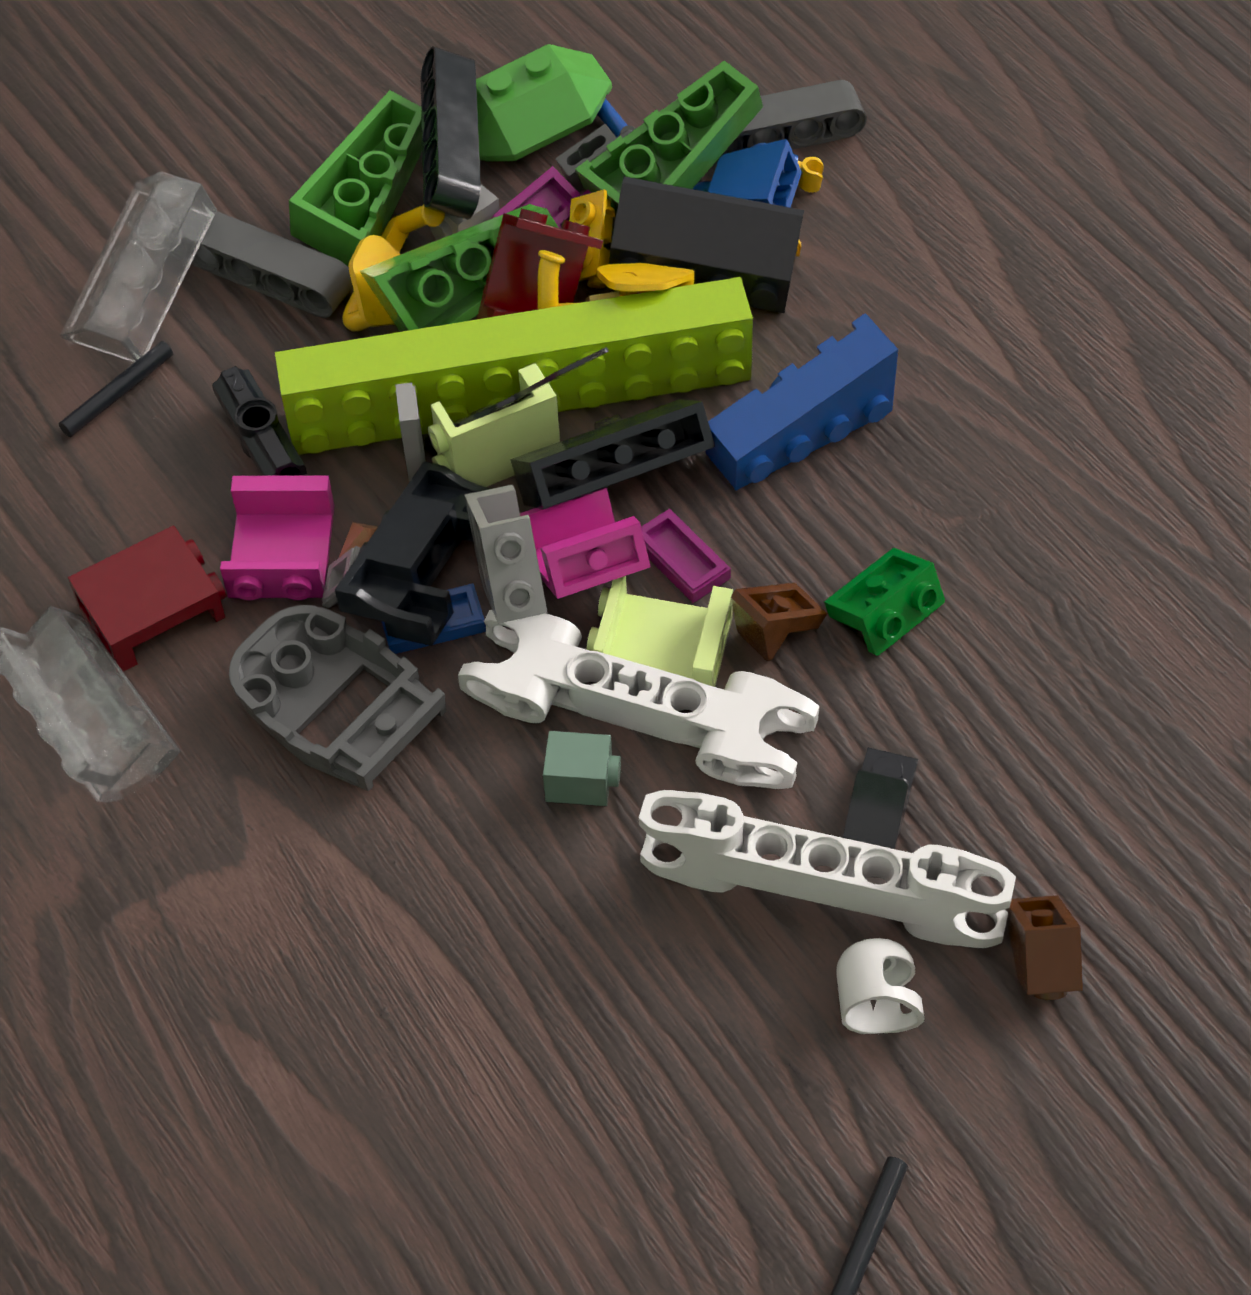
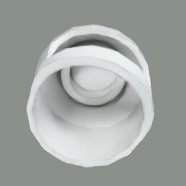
[836,938,924,1034]

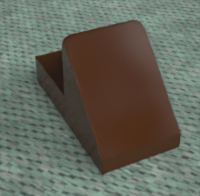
[731,583,828,662]

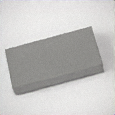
[395,383,426,482]

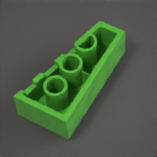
[575,61,763,214]
[360,204,559,332]

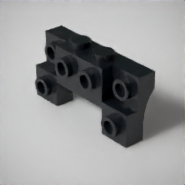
[335,462,492,646]

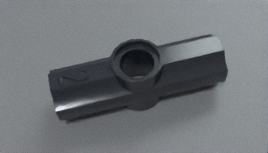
[212,366,307,476]

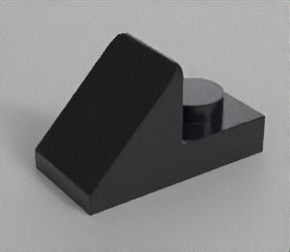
[843,747,918,849]

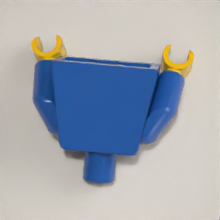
[693,139,824,257]

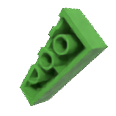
[289,90,422,266]

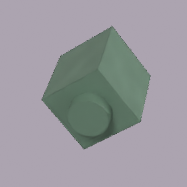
[543,731,621,806]

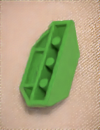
[476,44,613,161]

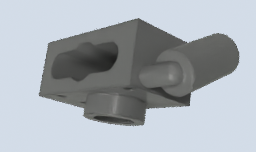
[555,124,636,192]

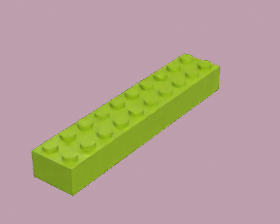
[275,277,753,455]

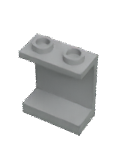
[464,485,547,624]

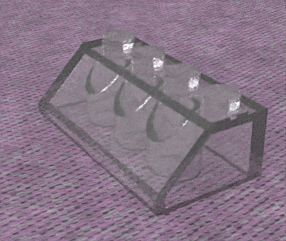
[61,172,217,362]

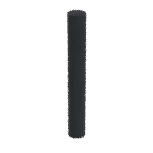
[59,341,173,437]
[830,1156,908,1295]

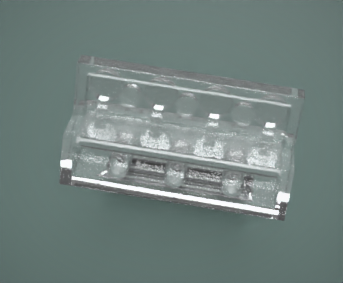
[0,606,181,802]

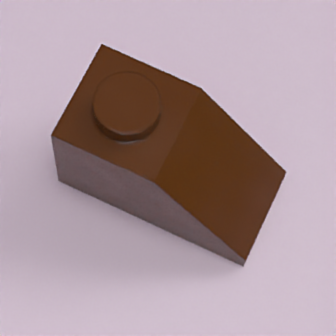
[1005,895,1083,1000]

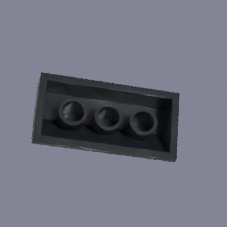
[609,176,804,313]

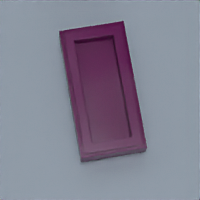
[641,508,731,603]

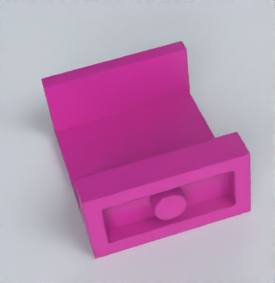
[220,476,335,600]
[520,487,651,599]

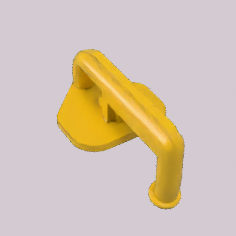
[342,204,445,332]
[538,250,694,310]

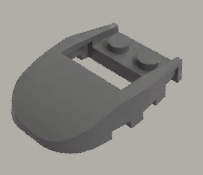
[229,605,446,791]

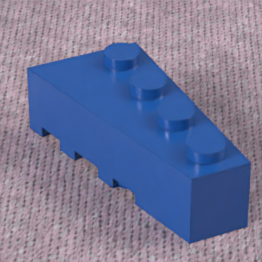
[705,313,898,490]

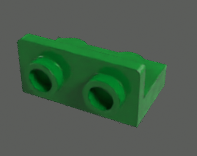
[824,547,945,656]

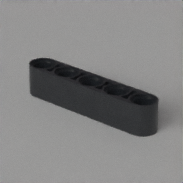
[420,46,481,220]

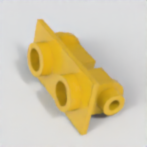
[569,189,615,289]

